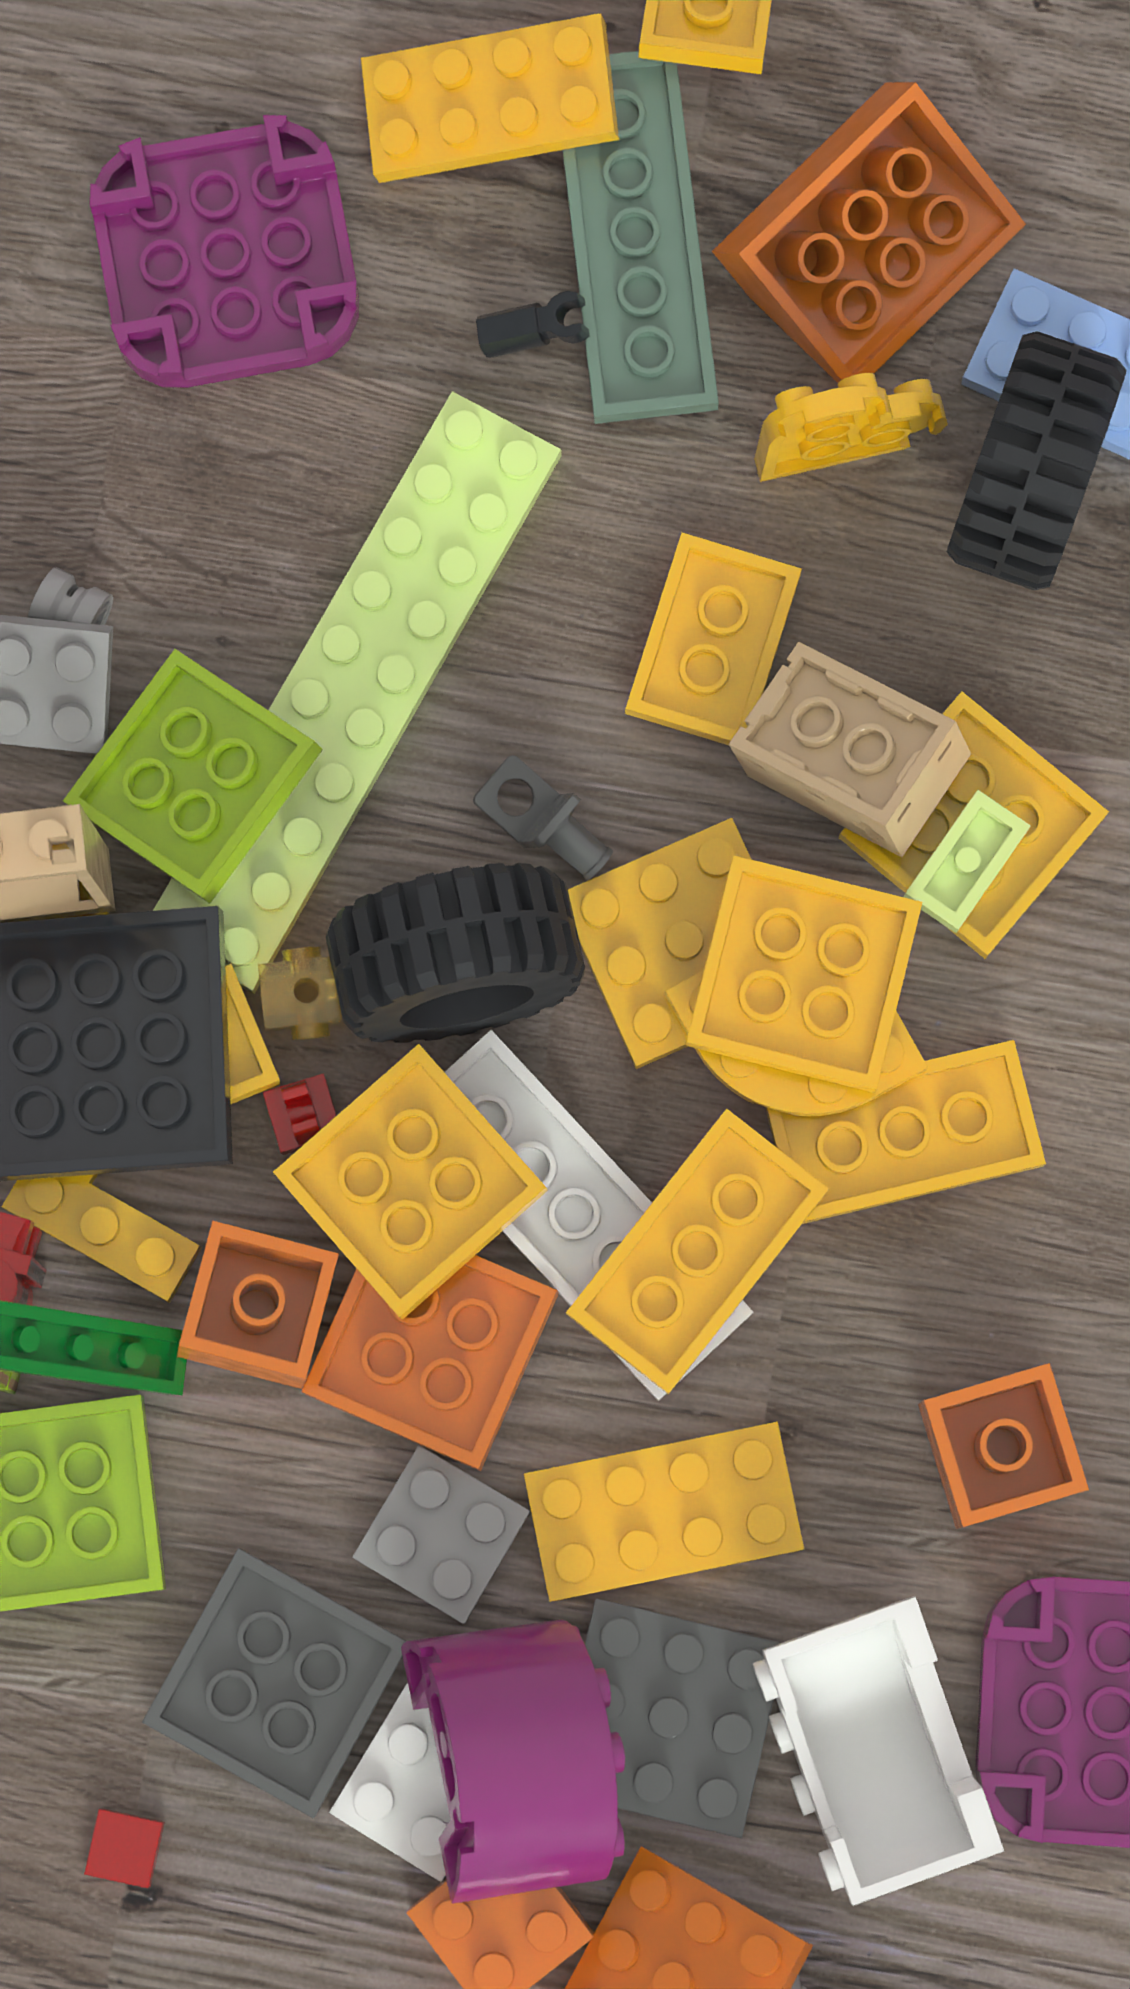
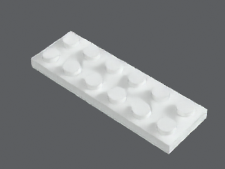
[444,1030,753,1401]

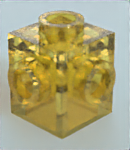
[258,947,342,1040]

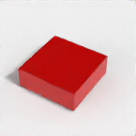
[84,1808,165,1888]

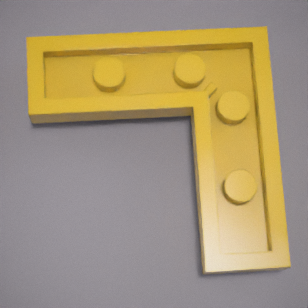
[2,1174,202,1303]

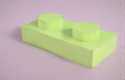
[904,790,1031,933]

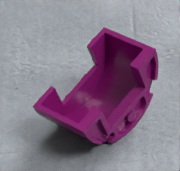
[401,1620,625,1904]

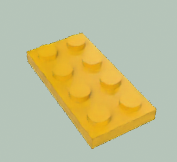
[361,13,619,183]
[765,1040,1046,1224]
[566,1109,829,1395]
[524,1421,805,1602]

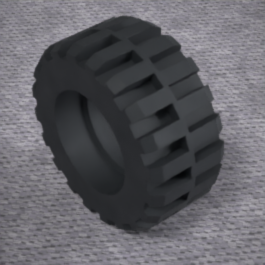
[946,331,1127,591]
[326,863,585,1043]

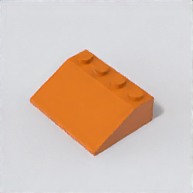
[712,82,1026,383]

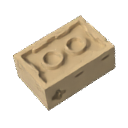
[729,642,971,857]

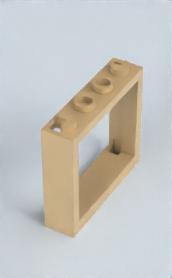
[0,804,115,923]

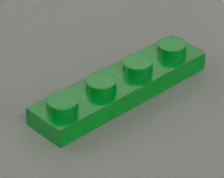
[0,1301,187,1395]

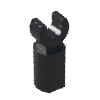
[476,291,590,358]

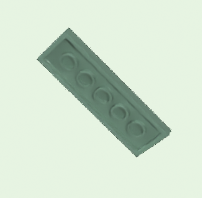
[562,51,719,424]

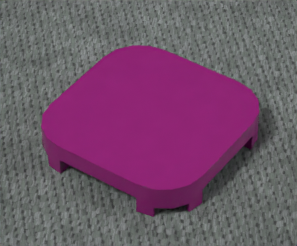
[90,115,359,388]
[975,1576,1130,1848]

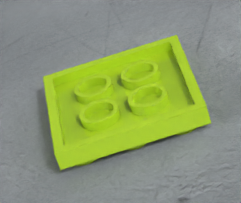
[63,649,323,904]
[0,1395,166,1612]

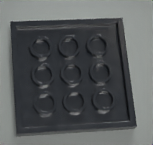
[0,906,233,1181]

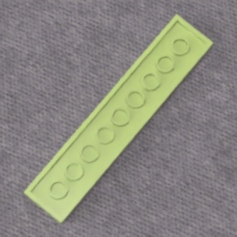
[153,391,561,994]

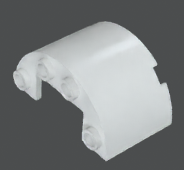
[752,1596,1004,1906]

